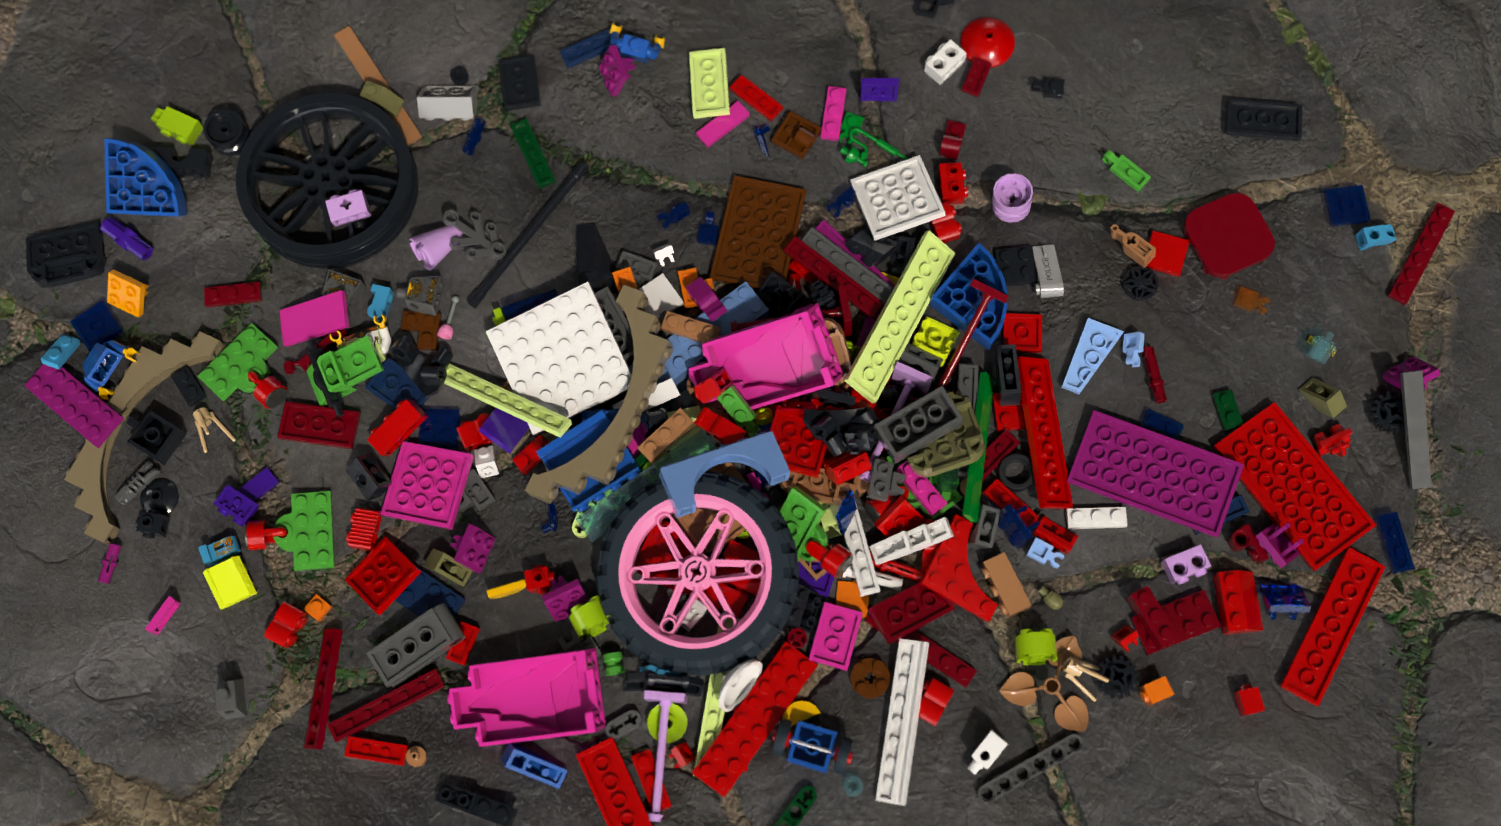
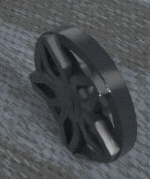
[1122,266,1158,301]

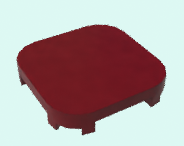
[1183,193,1275,280]

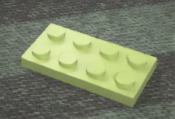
[689,48,730,119]

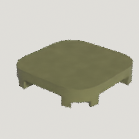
[906,392,985,477]

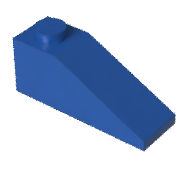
[501,743,568,789]

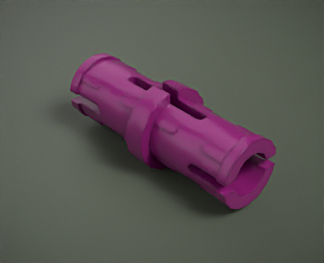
[97,543,122,584]

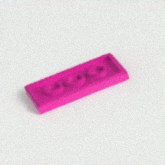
[279,290,349,347]

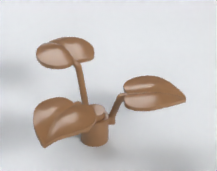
[1000,636,1089,732]

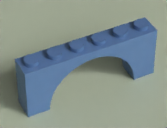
[660,431,790,518]

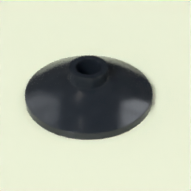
[140,479,179,515]

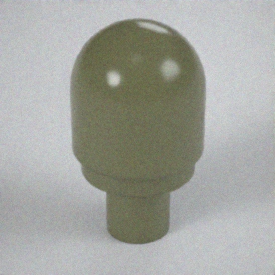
[1038,586,1063,610]

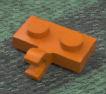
[678,268,714,308]

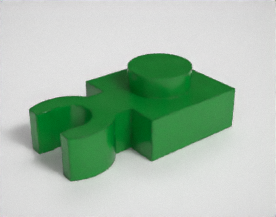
[839,112,864,146]

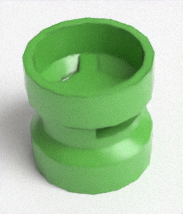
[602,652,625,676]

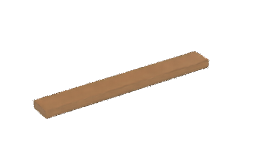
[334,26,422,146]

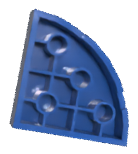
[104,138,187,216]
[930,243,1008,351]

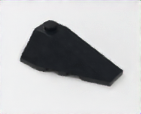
[577,224,618,293]

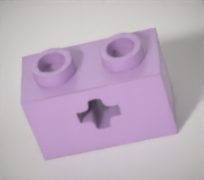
[325,190,372,226]

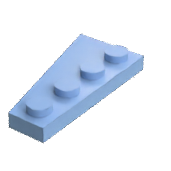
[1061,318,1124,394]

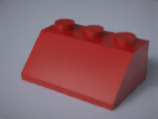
[1213,570,1264,635]

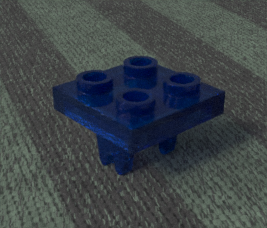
[998,504,1039,550]
[1260,583,1311,620]

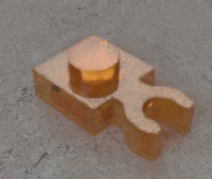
[1234,287,1271,314]

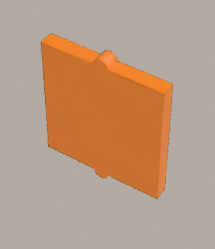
[836,580,869,618]

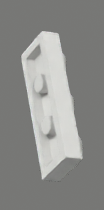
[1066,507,1127,529]

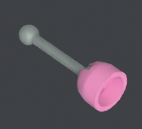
[437,296,459,340]

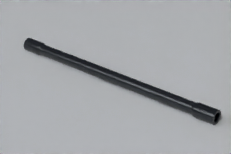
[467,161,590,309]

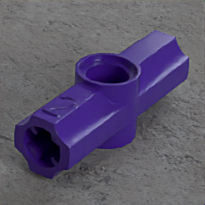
[100,217,154,261]

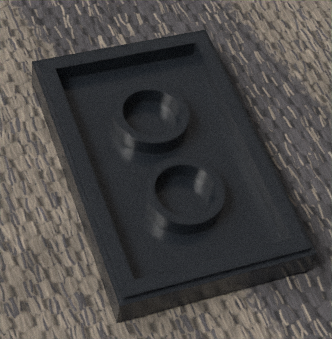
[498,54,541,111]

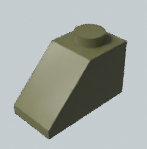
[359,81,405,117]
[1299,378,1347,418]
[423,549,472,587]

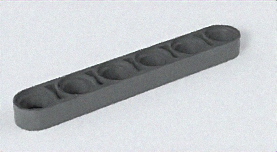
[977,734,1084,803]

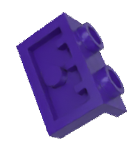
[213,485,260,527]

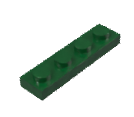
[510,118,556,189]

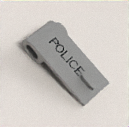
[1033,244,1064,298]

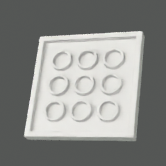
[850,155,945,241]

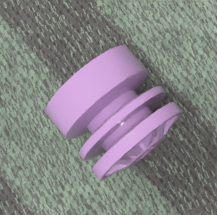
[992,173,1033,223]

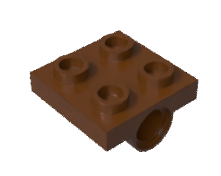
[772,111,822,160]

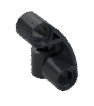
[391,335,453,398]
[803,407,881,457]

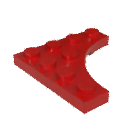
[920,514,998,622]

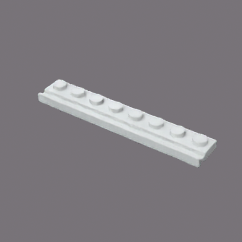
[876,639,929,806]

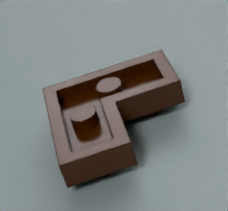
[401,311,442,351]

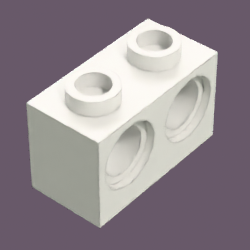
[924,39,967,85]

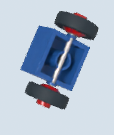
[772,719,853,775]

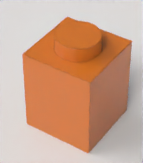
[1139,676,1175,706]

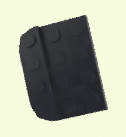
[26,221,106,288]

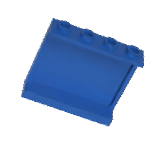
[536,410,641,513]

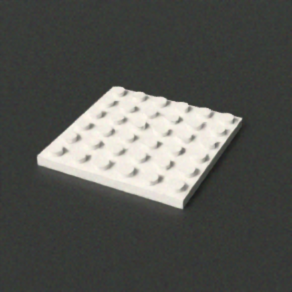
[486,282,632,435]

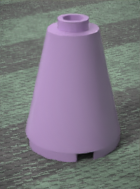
[409,226,463,270]

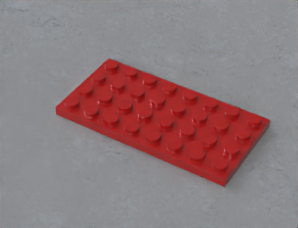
[1213,402,1377,572]

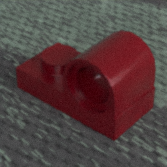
[939,120,966,160]
[1228,524,1269,565]

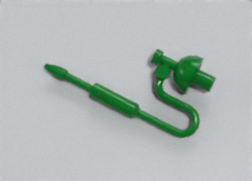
[840,127,909,168]

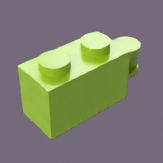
[150,106,203,146]

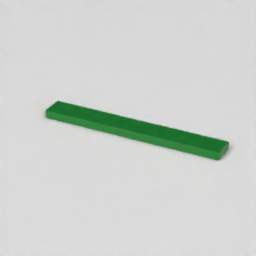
[963,372,994,522]

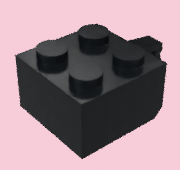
[126,410,186,465]

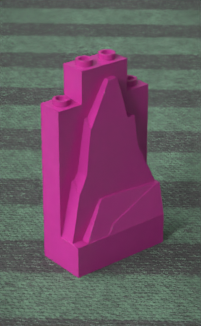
[688,303,844,417]
[448,647,606,747]

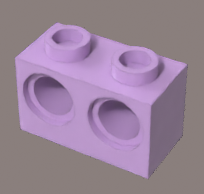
[1161,545,1211,585]

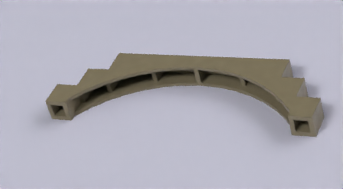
[525,285,673,504]
[64,331,225,545]

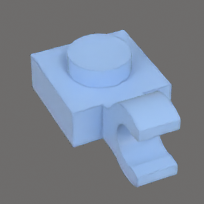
[1123,332,1144,367]

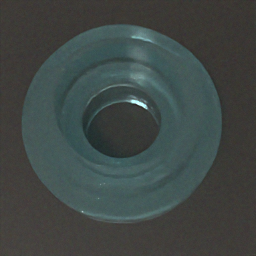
[843,776,863,797]

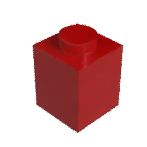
[1234,684,1265,717]

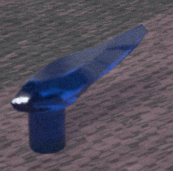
[754,124,770,157]
[541,501,558,533]

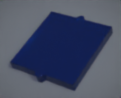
[836,490,857,535]

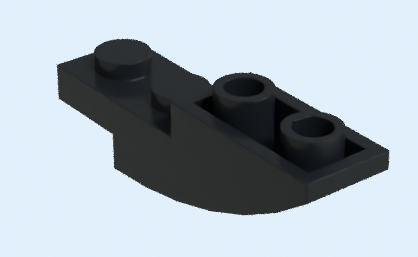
[435,781,518,826]

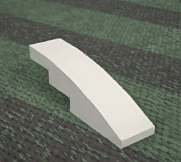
[870,517,954,565]

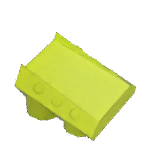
[912,316,960,367]
[203,556,257,610]

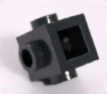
[136,510,170,539]

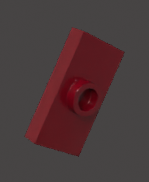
[961,57,992,98]

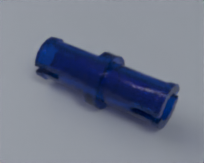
[462,118,486,155]

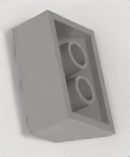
[417,85,478,120]

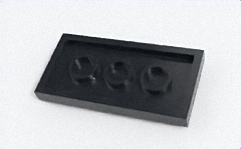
[1225,98,1303,141]

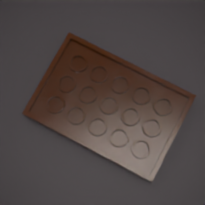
[710,176,807,290]

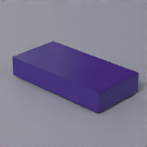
[237,467,280,502]

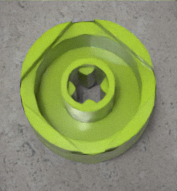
[569,595,612,640]
[1015,629,1058,666]

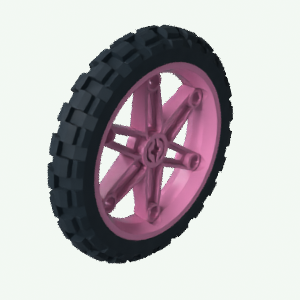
[596,471,799,675]

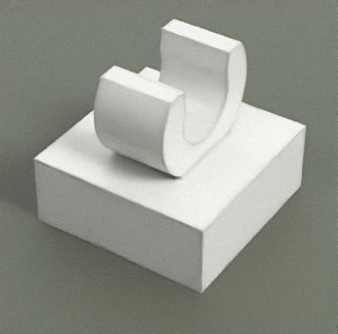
[652,243,674,266]

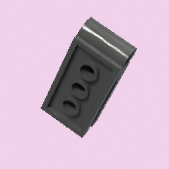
[367,603,465,687]

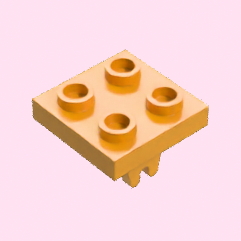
[107,269,149,318]

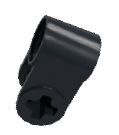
[640,408,668,437]

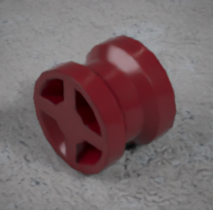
[788,628,807,649]

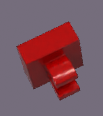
[1111,624,1139,652]
[668,742,696,768]

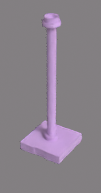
[859,362,933,482]
[644,690,688,822]

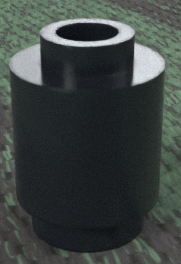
[877,385,901,405]

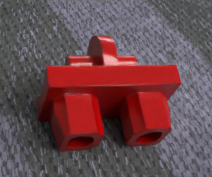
[1314,424,1352,457]

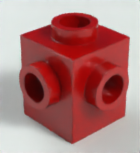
[524,565,556,594]

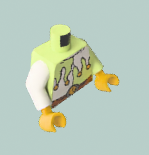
[330,314,391,362]

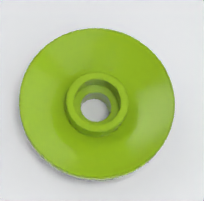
[647,703,687,743]

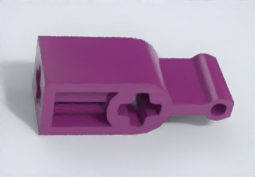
[685,277,727,322]

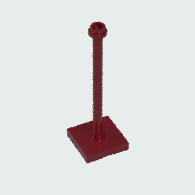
[932,279,1010,392]
[730,285,852,336]

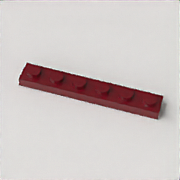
[1387,203,1455,306]
[784,236,884,319]
[865,614,977,688]
[304,629,343,750]
[327,669,446,743]

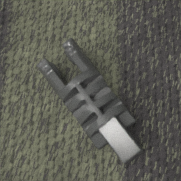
[114,461,160,505]

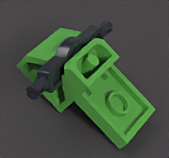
[306,335,384,418]

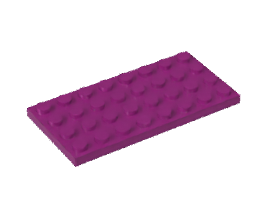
[1067,410,1244,538]

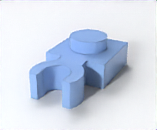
[1026,537,1065,569]

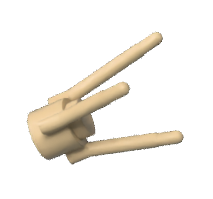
[193,407,236,453]
[1063,657,1109,702]

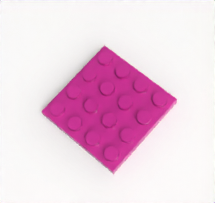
[381,441,474,530]

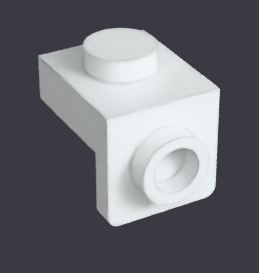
[474,445,499,478]
[676,599,707,632]

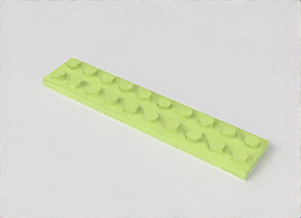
[844,230,955,403]

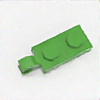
[1102,150,1151,193]
[717,385,761,437]

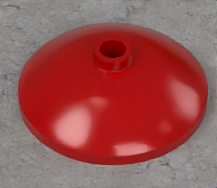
[960,17,1015,68]

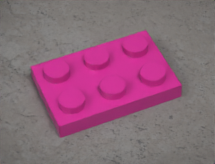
[809,602,863,671]

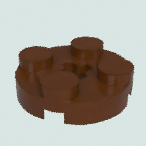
[850,658,890,699]

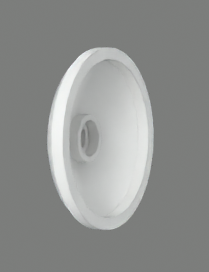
[718,659,762,712]

